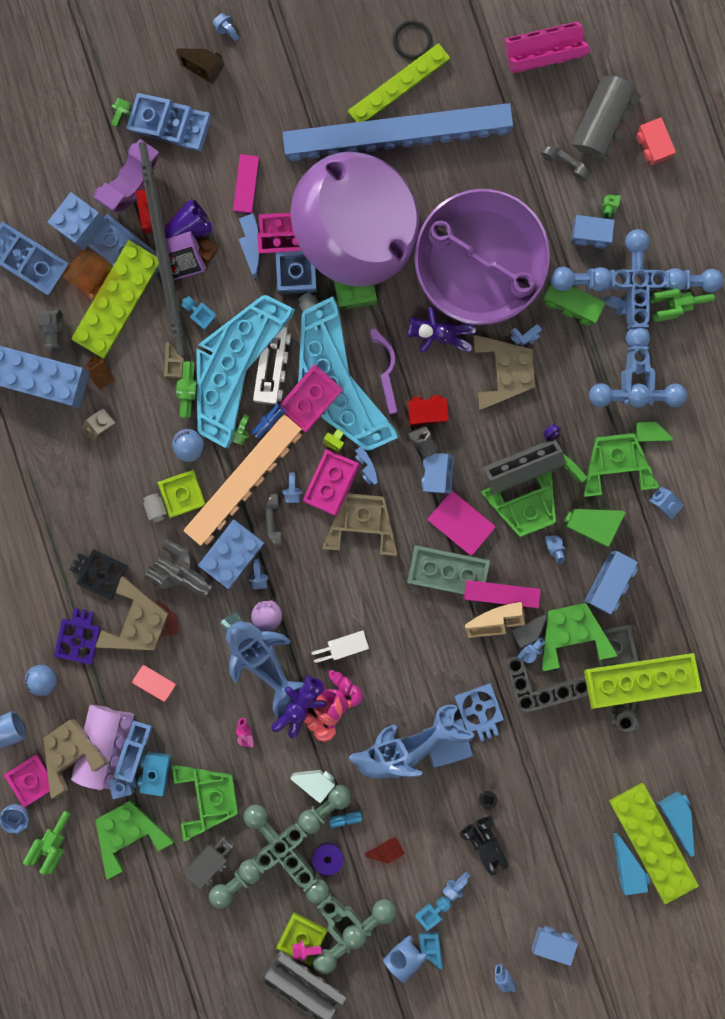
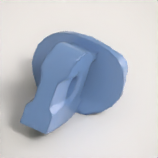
[212,13,240,42]
[603,296,627,315]
[282,472,303,503]
[545,535,565,564]
[248,558,269,590]
[517,638,546,663]
[443,872,470,901]
[495,964,517,992]

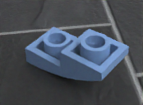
[355,446,378,486]

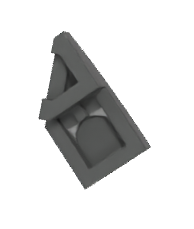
[512,614,547,648]

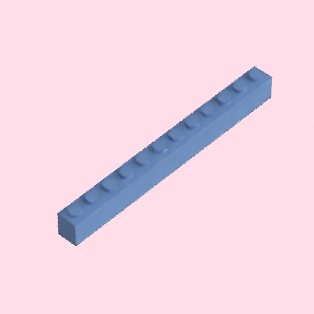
[282,103,513,161]

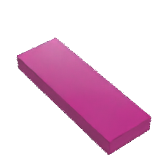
[233,154,259,214]

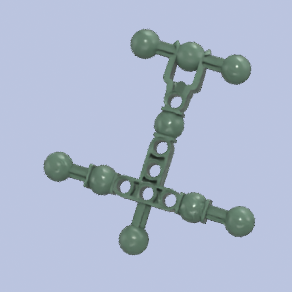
[208,785,397,975]

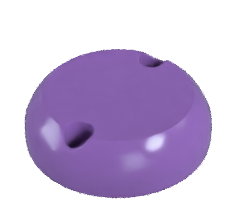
[291,152,420,287]
[415,189,550,325]

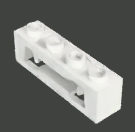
[253,327,291,405]

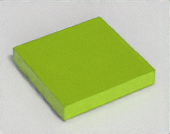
[157,470,206,518]
[276,912,328,966]

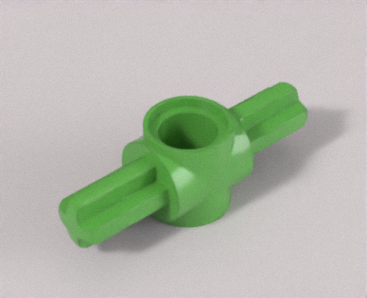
[176,361,197,418]

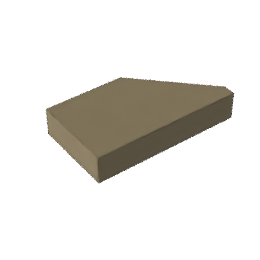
[164,342,185,379]

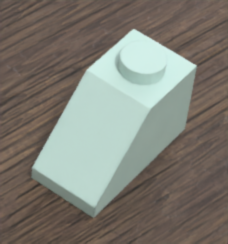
[290,770,335,803]

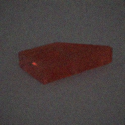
[155,600,178,636]
[364,836,405,863]

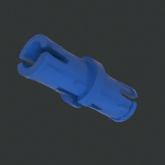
[252,404,286,439]

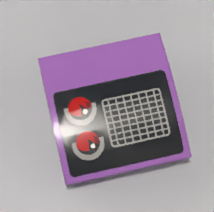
[166,231,206,280]

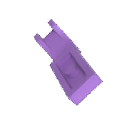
[370,329,397,416]

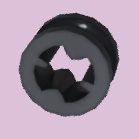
[479,791,497,809]

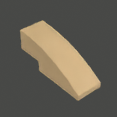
[465,602,525,638]

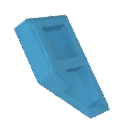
[419,932,443,969]

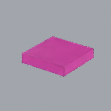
[4,754,50,807]

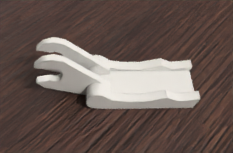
[311,630,369,663]

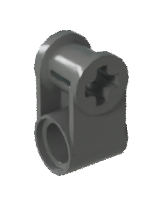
[408,424,438,457]

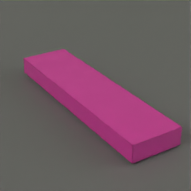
[463,580,541,608]

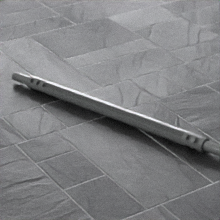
[138,142,185,356]

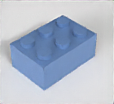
[198,519,265,589]
[584,551,638,614]

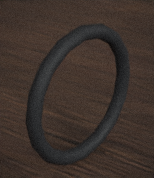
[393,20,432,59]

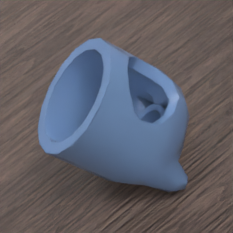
[0,711,26,748]
[383,936,427,983]

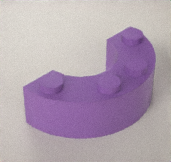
[94,139,159,214]

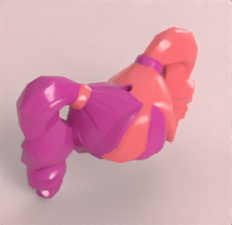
[303,670,363,742]

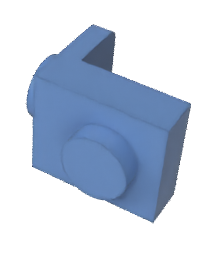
[510,324,542,347]
[649,487,684,519]
[109,778,137,799]

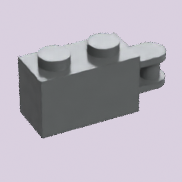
[183,835,235,889]

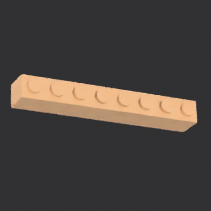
[183,414,302,546]

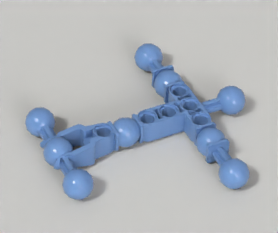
[550,229,724,408]

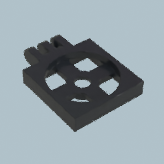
[69,549,128,600]

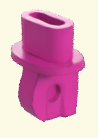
[236,718,254,747]
[292,941,322,962]

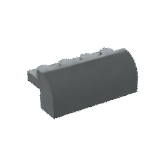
[571,76,641,164]
[481,440,565,495]
[260,951,346,1019]

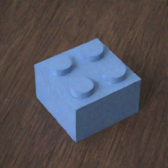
[48,192,107,251]
[276,251,317,295]

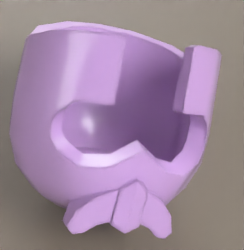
[251,600,282,632]

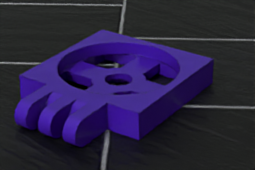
[54,608,101,665]

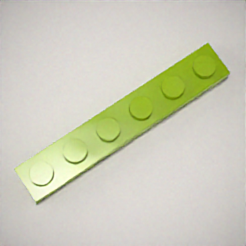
[348,43,450,123]

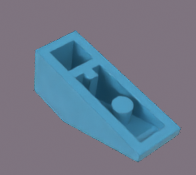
[658,792,694,857]
[613,833,650,895]

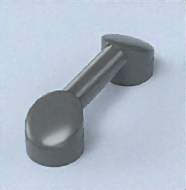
[541,146,589,181]
[265,494,282,547]

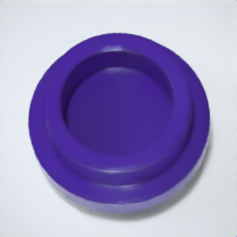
[543,424,561,441]

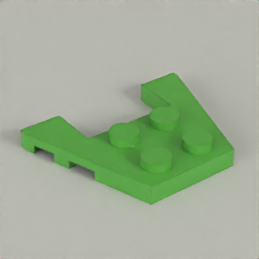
[583,433,659,497]
[481,472,556,538]
[542,603,618,671]
[172,765,239,841]
[96,800,174,880]

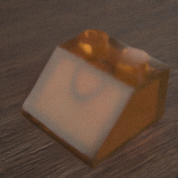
[61,247,113,299]

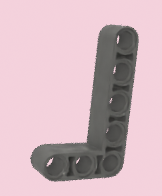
[505,656,588,712]

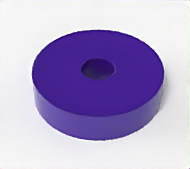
[312,843,343,875]

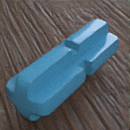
[329,811,362,828]

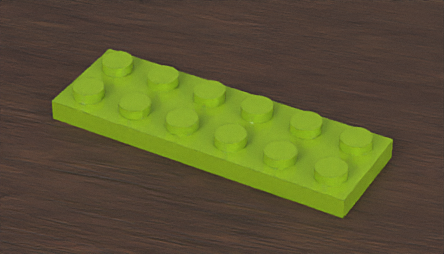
[71,240,159,359]
[584,653,702,709]
[609,783,699,904]

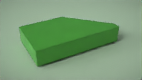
[635,422,673,442]
[563,454,588,483]

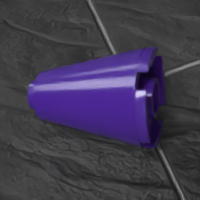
[164,198,213,239]

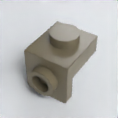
[82,408,115,441]

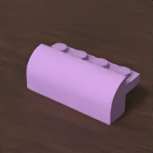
[71,705,134,790]

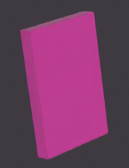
[280,364,344,433]
[302,449,361,517]
[427,490,496,556]

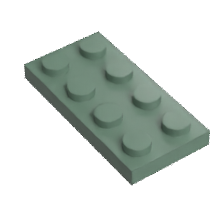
[407,545,490,594]

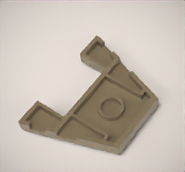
[473,335,535,410]
[322,494,397,556]
[95,577,169,650]
[43,719,109,799]

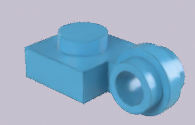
[181,296,217,330]
[415,896,452,931]

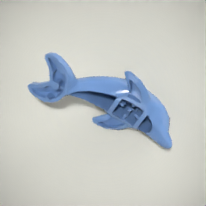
[226,621,304,719]
[349,704,474,779]

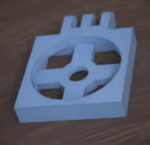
[454,683,504,742]

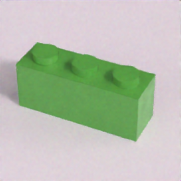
[542,283,606,326]

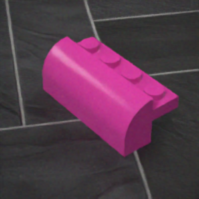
[504,21,590,73]
[257,213,302,253]

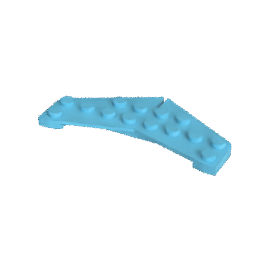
[196,295,295,449]
[298,296,399,450]

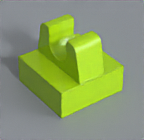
[323,429,344,453]

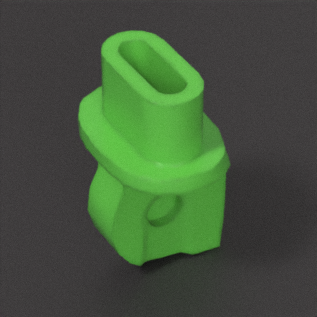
[111,98,132,127]
[601,194,621,219]
[232,414,249,445]

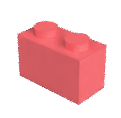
[636,117,676,166]

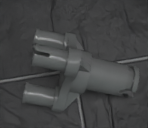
[144,538,214,599]

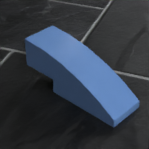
[239,213,261,278]
[114,720,153,783]

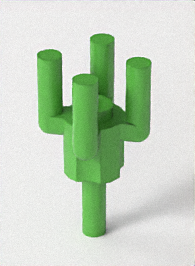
[649,289,715,322]
[23,810,71,875]

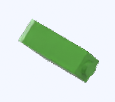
[564,509,626,547]

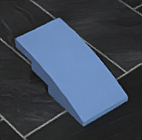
[126,93,213,152]
[0,221,69,295]

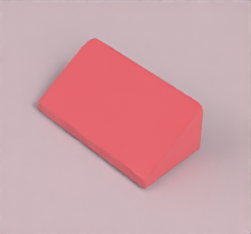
[132,665,176,702]

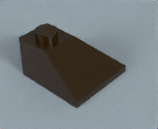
[176,48,225,84]

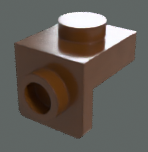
[198,237,219,272]
[85,357,115,390]

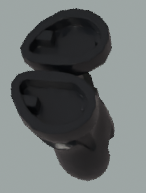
[459,816,509,876]

